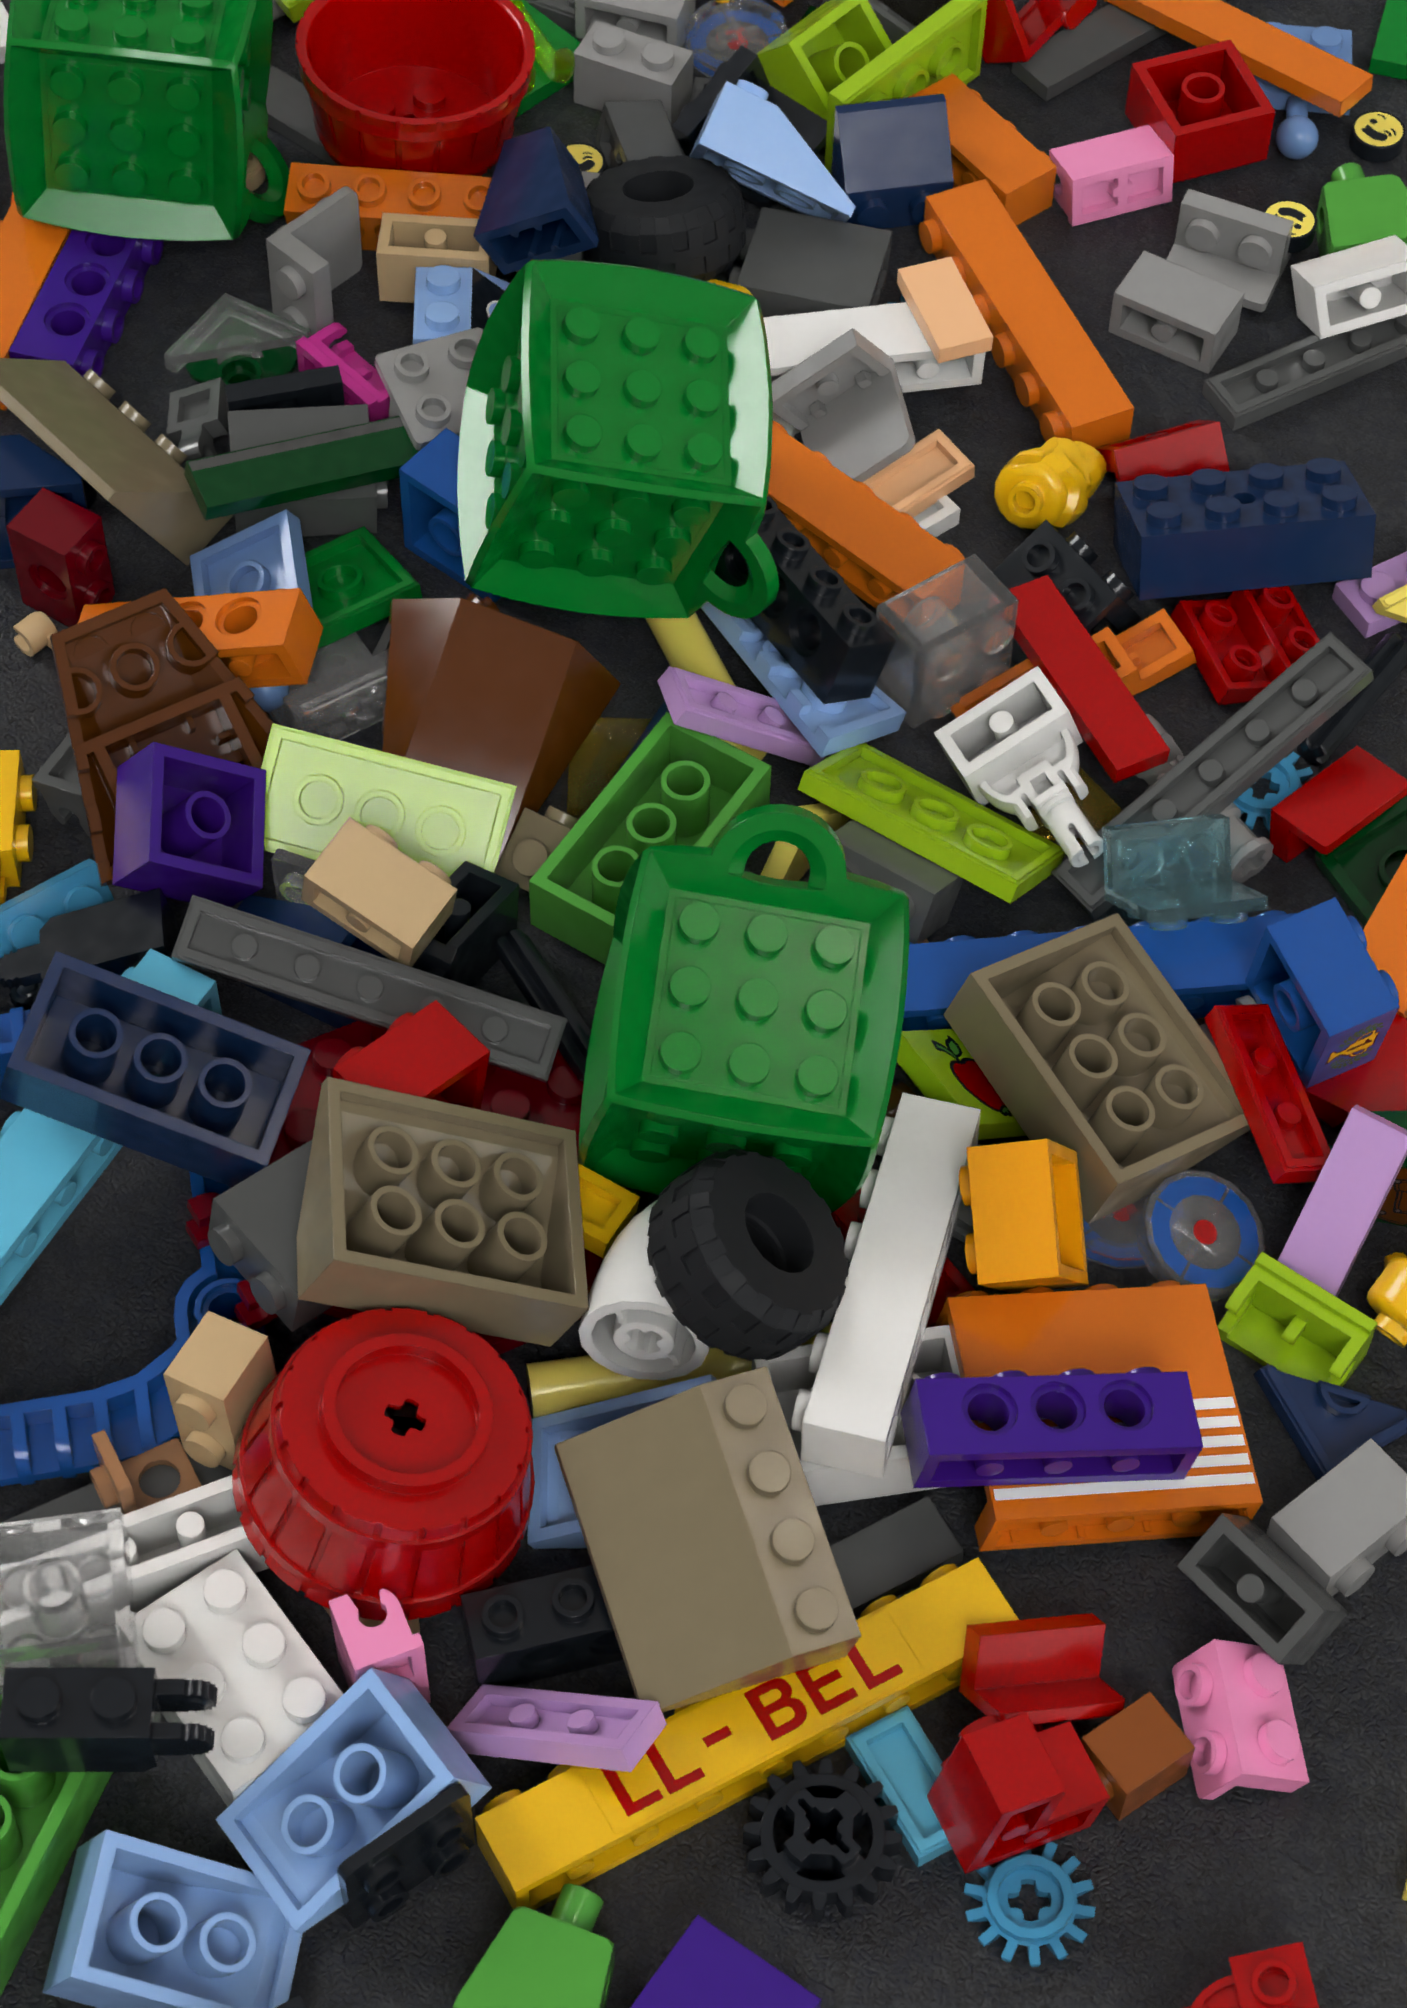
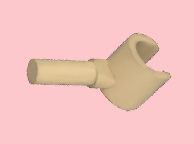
[13,611,58,657]

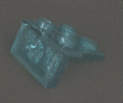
[1102,814,1268,931]

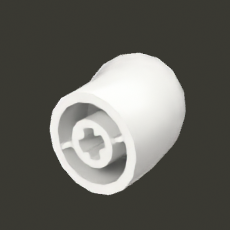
[578,1199,710,1380]

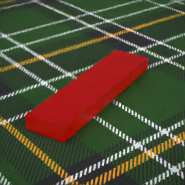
[993,575,1170,783]

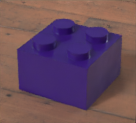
[112,742,266,907]

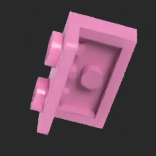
[1172,1639,1309,1800]

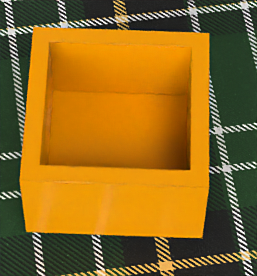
[959,1139,1089,1293]

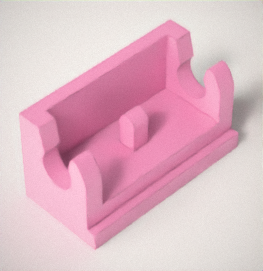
[1049,125,1174,227]
[328,1589,431,1703]

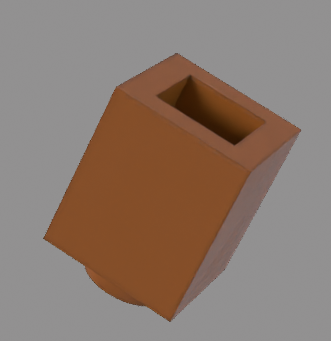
[1081,1692,1195,1821]

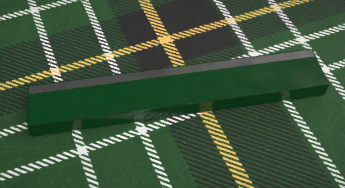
[184,416,419,520]

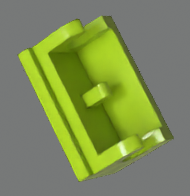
[1217,1252,1378,1387]

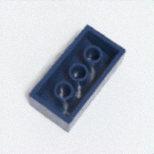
[1113,458,1376,600]
[0,951,311,1187]

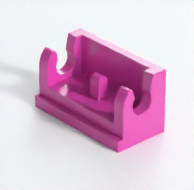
[296,322,390,422]

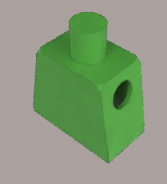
[1316,163,1407,257]
[453,1884,615,2008]

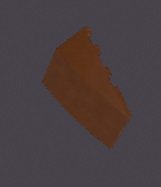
[50,588,273,887]
[382,598,621,867]

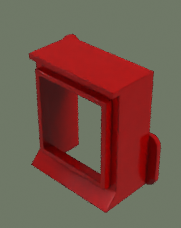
[982,0,1097,63]

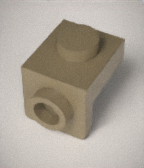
[495,805,579,892]

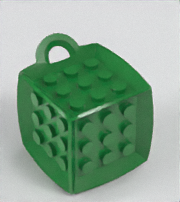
[4,0,290,242]
[457,259,779,619]
[578,804,909,1213]

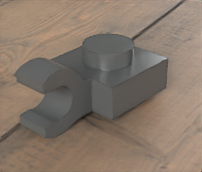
[166,377,228,463]

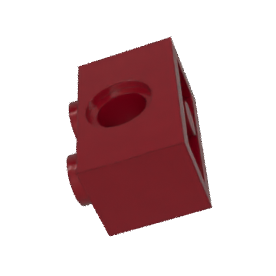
[6,487,115,627]

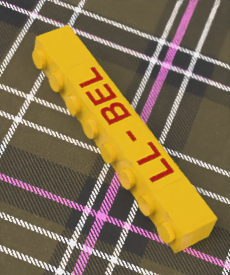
[475,1557,1019,1910]

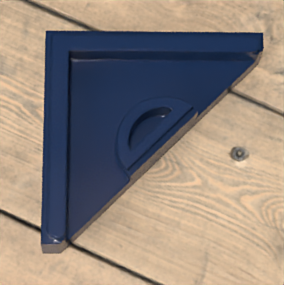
[1253,1364,1407,1481]

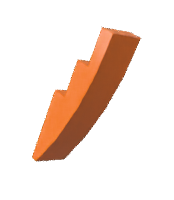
[948,608,1197,719]

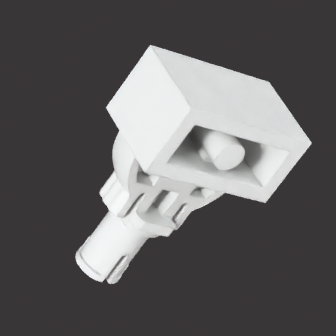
[934,666,1106,867]

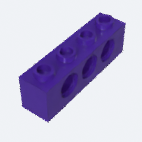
[9,229,164,377]
[901,1367,1203,1488]

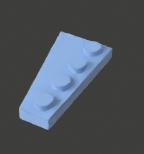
[701,602,907,758]

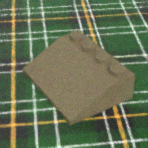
[0,358,234,566]
[943,913,1251,1224]
[296,1077,589,1347]
[554,1366,861,1713]

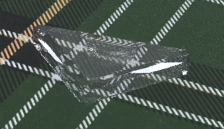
[164,293,311,373]

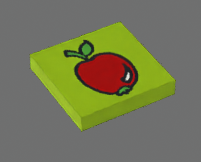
[897,1029,1026,1140]

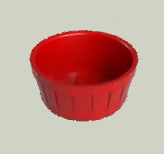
[295,0,536,176]
[232,1308,535,1621]

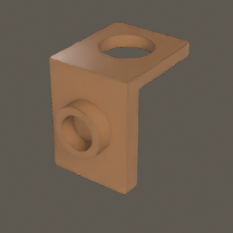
[89,1429,202,1515]

